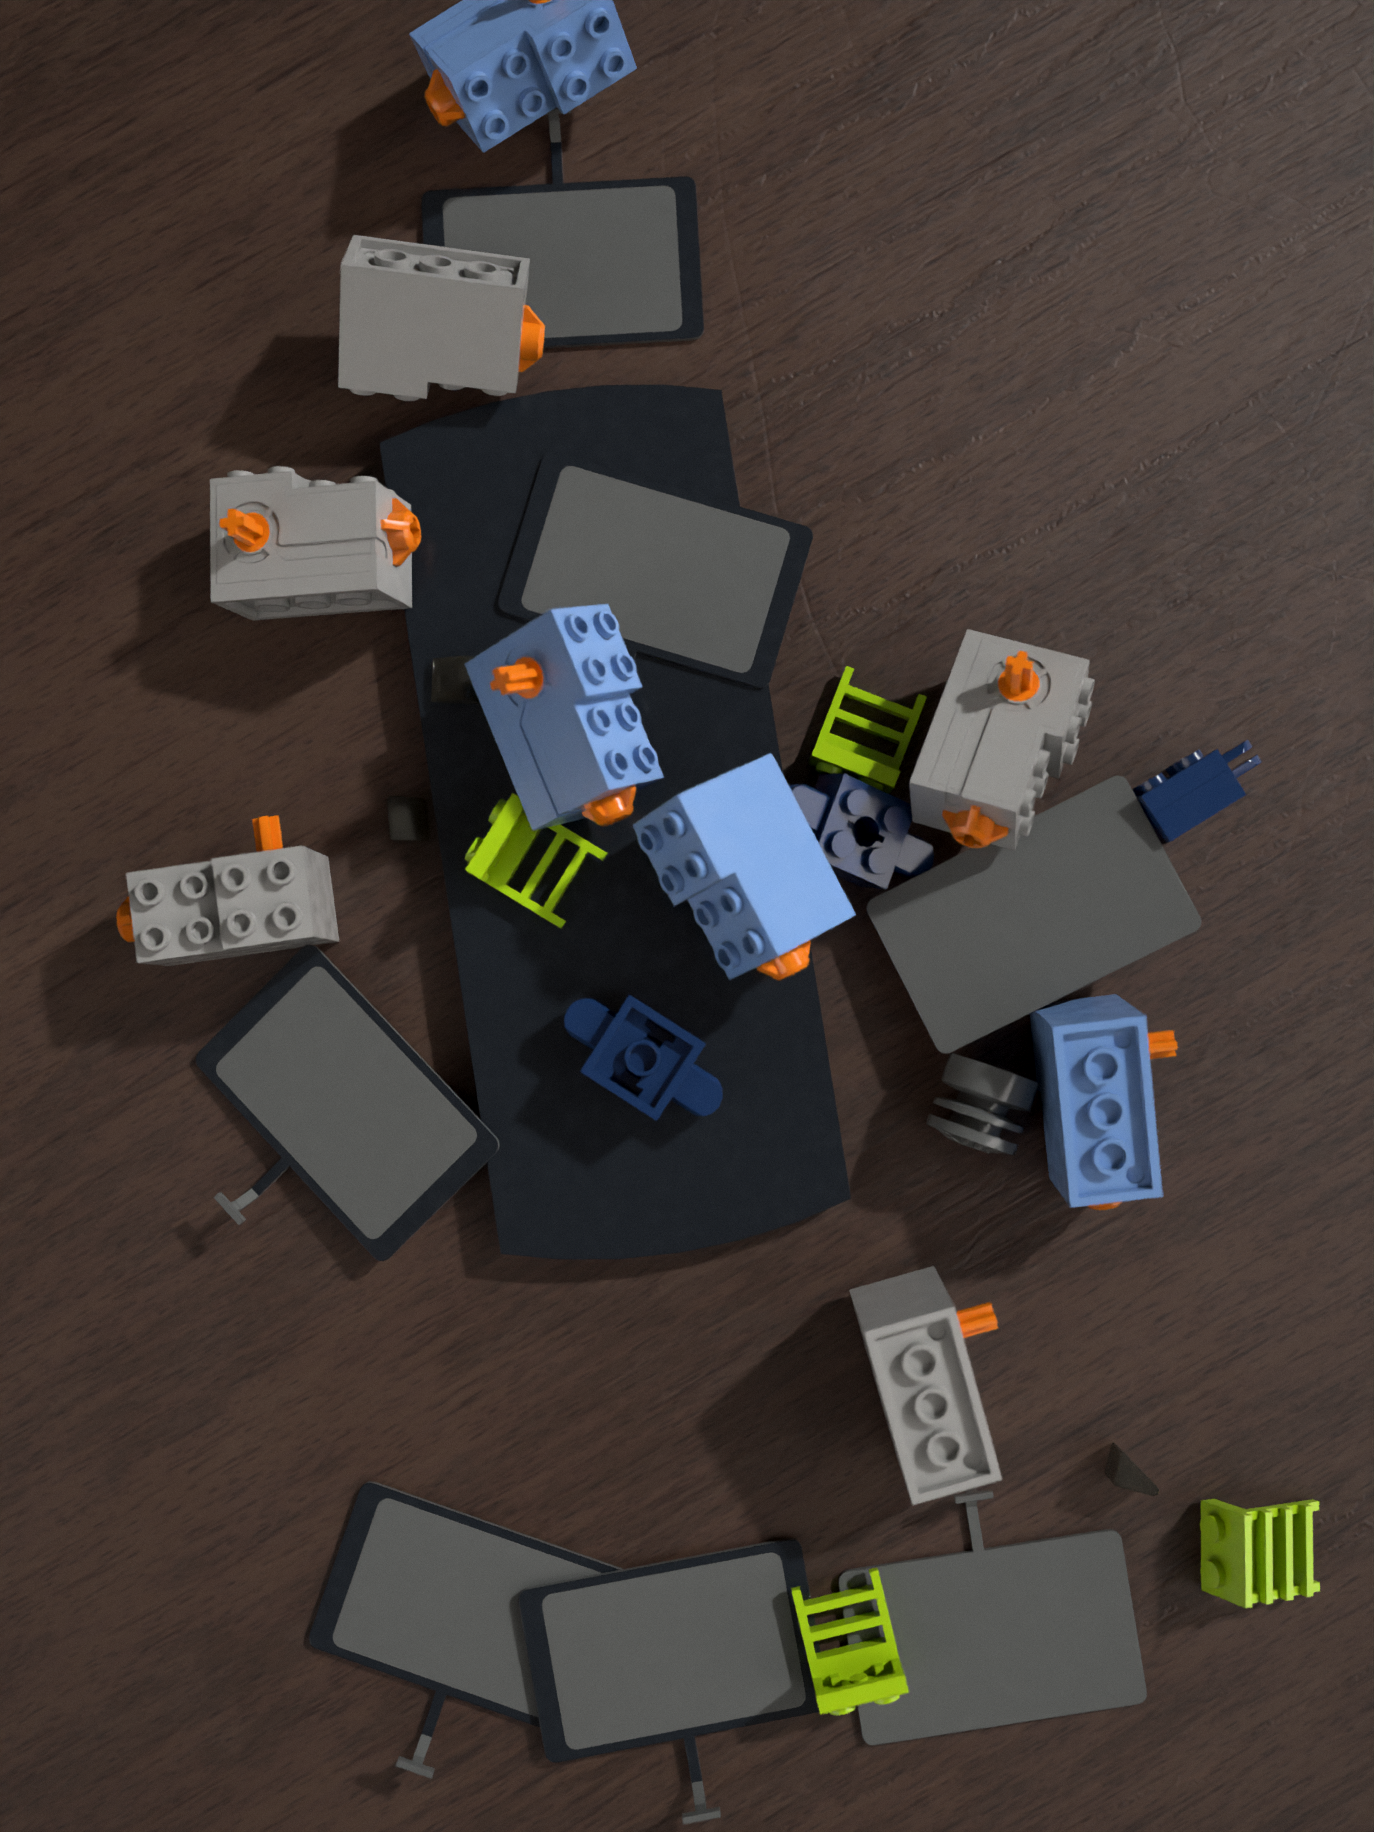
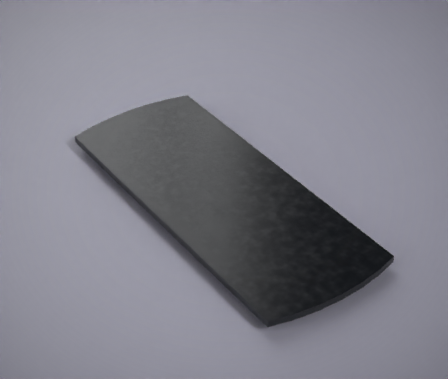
[379,385,851,1260]

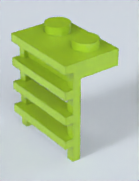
[808,666,927,794]
[465,793,608,929]
[1200,1499,1320,1608]
[791,1567,909,1715]

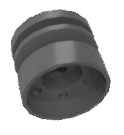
[926,1053,1039,1156]

